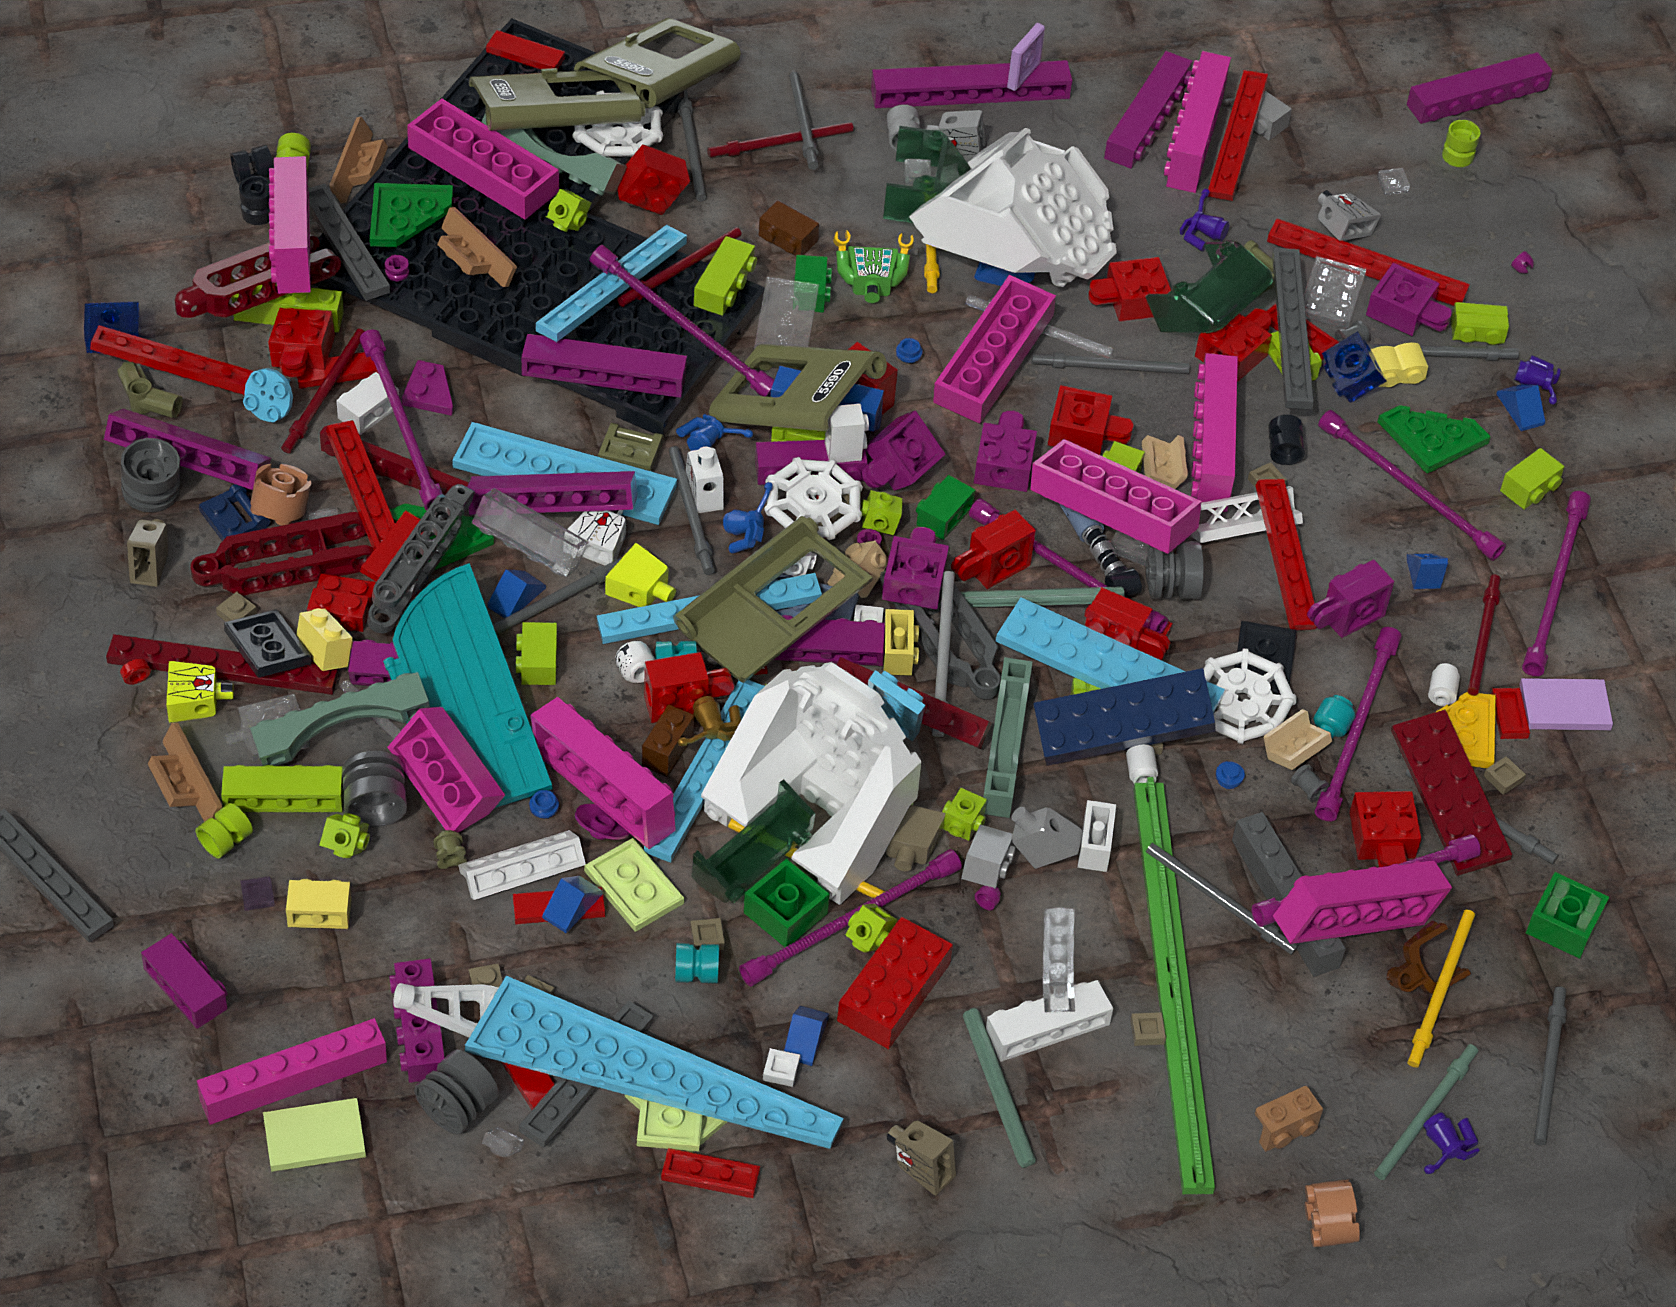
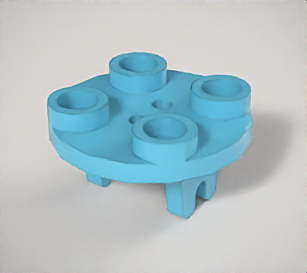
[243,368,293,422]

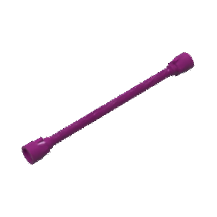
[589,245,774,397]
[360,329,443,511]
[1318,410,1506,561]
[1522,491,1591,676]
[969,498,1168,633]
[1314,627,1402,821]
[1252,834,1480,927]
[739,849,962,987]

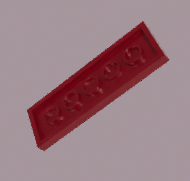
[1391,709,1512,876]

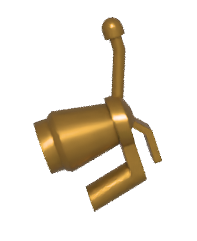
[678,696,741,746]

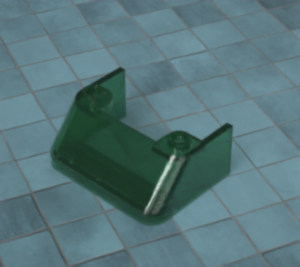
[883,126,970,223]
[1145,240,1274,333]
[691,779,815,903]

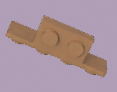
[330,117,388,203]
[438,207,516,287]
[148,723,222,822]

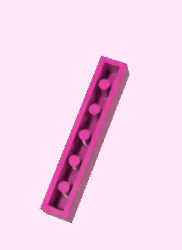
[197,1018,387,1125]

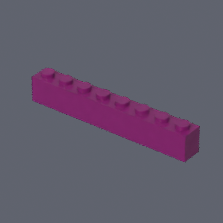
[871,60,1072,108]

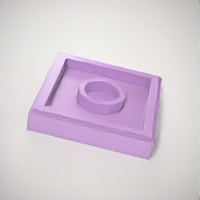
[1007,23,1045,91]

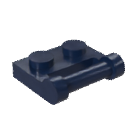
[199,484,270,541]

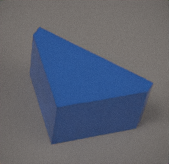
[1496,384,1545,431]
[1407,553,1448,589]
[487,569,546,618]
[542,876,603,933]
[784,1006,829,1066]

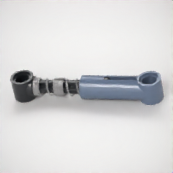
[1058,503,1142,598]

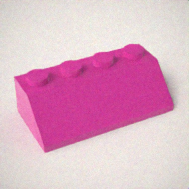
[387,707,505,833]

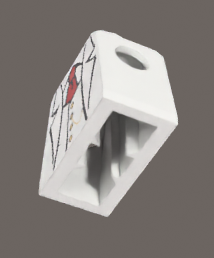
[686,447,724,513]
[565,510,626,565]

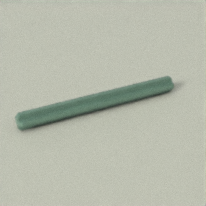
[960,587,1125,607]
[963,1008,1036,1168]

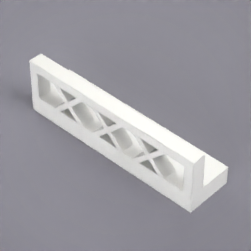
[1191,486,1303,543]
[458,830,586,900]

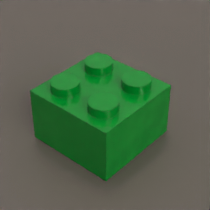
[743,858,829,947]
[1526,872,1609,959]

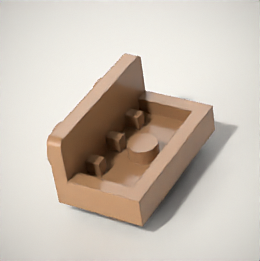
[1255,1086,1323,1152]

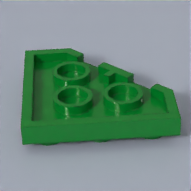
[370,183,453,247]
[1377,405,1491,474]
[390,503,494,570]

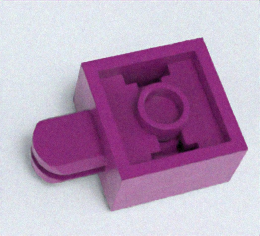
[1366,263,1452,336]
[862,410,945,491]
[974,411,1037,492]
[882,527,949,609]
[1307,559,1395,638]

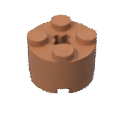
[250,464,311,525]
[1305,1179,1360,1247]

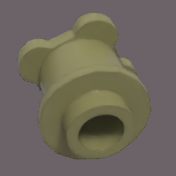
[433,830,467,869]

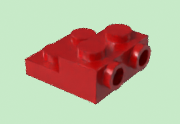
[307,574,376,632]

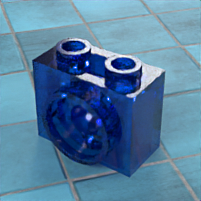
[84,301,141,353]
[1322,331,1387,403]

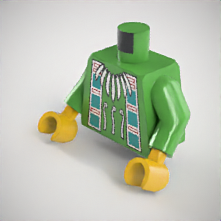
[833,230,914,303]

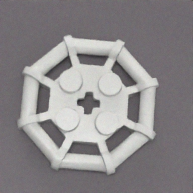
[573,91,663,156]
[764,457,863,540]
[1204,648,1296,744]

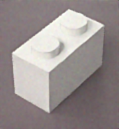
[336,372,399,435]
[825,404,869,463]
[1077,800,1116,872]

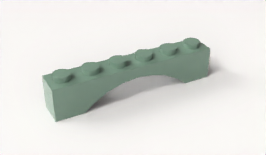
[481,113,627,196]
[983,657,1032,818]
[250,672,430,766]

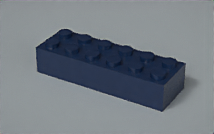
[1033,668,1216,766]

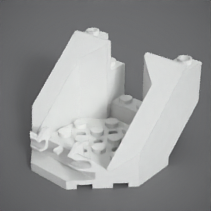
[909,128,1117,287]
[701,662,921,905]

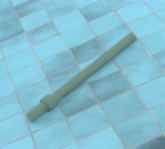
[1374,1044,1478,1180]

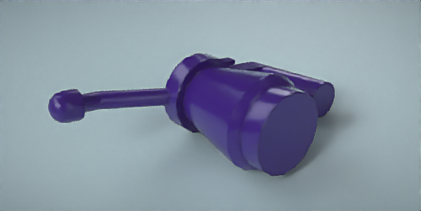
[1180,188,1230,252]
[1514,355,1561,404]
[1423,1112,1480,1174]

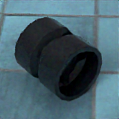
[230,145,274,185]
[239,176,270,225]
[1268,414,1305,465]

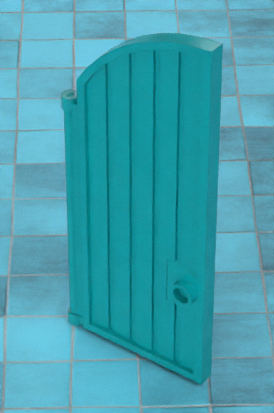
[383,563,552,827]

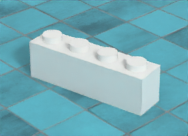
[986,980,1113,1062]

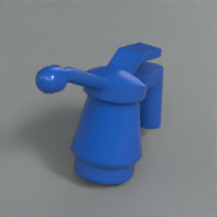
[676,414,753,451]
[723,482,773,554]

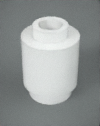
[1428,663,1460,706]
[1126,744,1158,783]

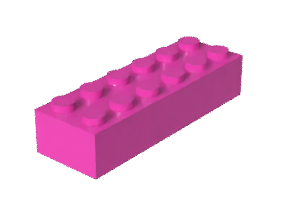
[1164,51,1231,193]
[407,99,559,219]
[269,156,311,293]
[933,275,1056,424]
[1191,353,1238,512]
[1031,439,1202,554]
[531,697,676,849]
[1273,860,1452,944]

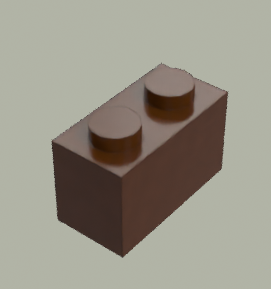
[759,200,819,256]
[642,704,694,777]

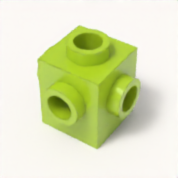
[546,189,592,232]
[860,490,902,535]
[942,788,987,841]
[319,813,370,858]
[845,904,897,953]

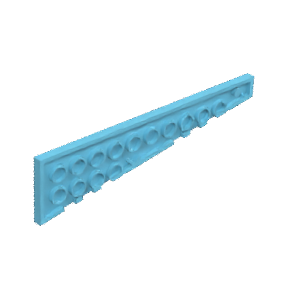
[465,976,844,1149]

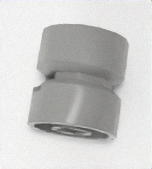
[887,105,922,153]

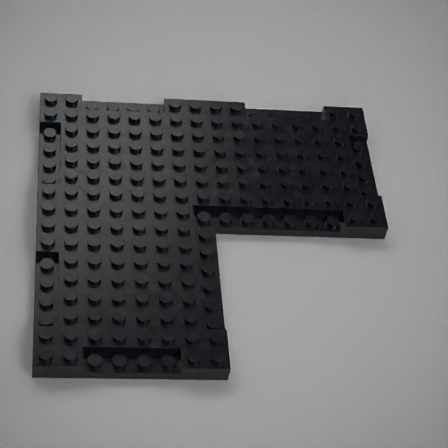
[312,18,766,436]

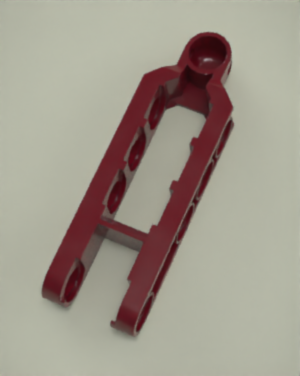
[175,232,341,318]
[190,512,374,596]

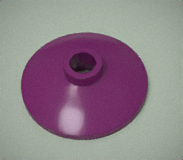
[575,804,630,840]

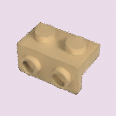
[1142,435,1188,489]
[827,541,888,598]
[1264,709,1332,770]

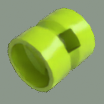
[1442,120,1481,167]
[276,133,311,170]
[195,803,253,858]

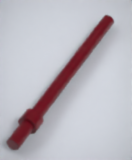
[707,122,853,158]
[617,227,742,307]
[281,328,365,453]
[1467,574,1501,696]

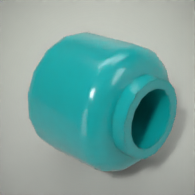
[1313,695,1356,738]

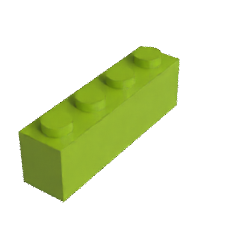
[232,284,344,332]
[221,765,343,812]

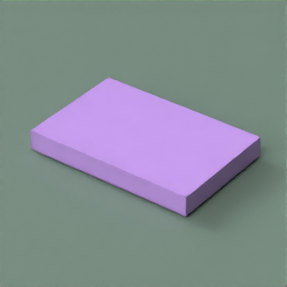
[1519,678,1613,730]

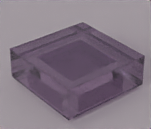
[240,876,275,911]

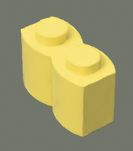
[1366,343,1428,387]

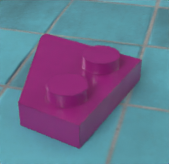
[402,360,453,416]

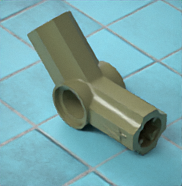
[117,361,183,418]

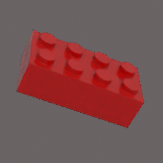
[837,917,953,1049]

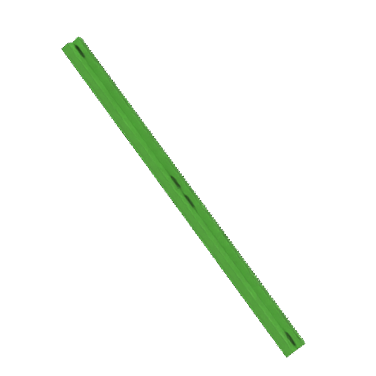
[1133,777,1215,1194]

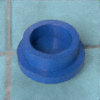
[896,338,922,363]
[1215,761,1245,789]
[529,790,559,818]

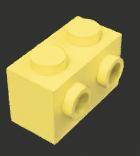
[296,609,353,671]
[883,609,919,675]
[286,879,351,929]

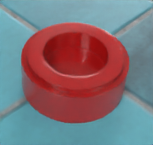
[120,659,151,685]

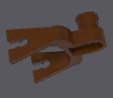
[1386,921,1471,994]

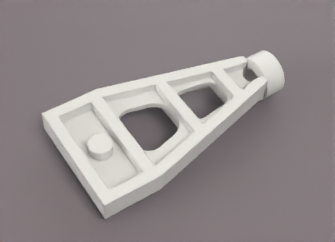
[393,983,499,1037]

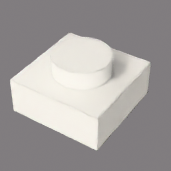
[854,605,884,623]
[763,1049,800,1087]

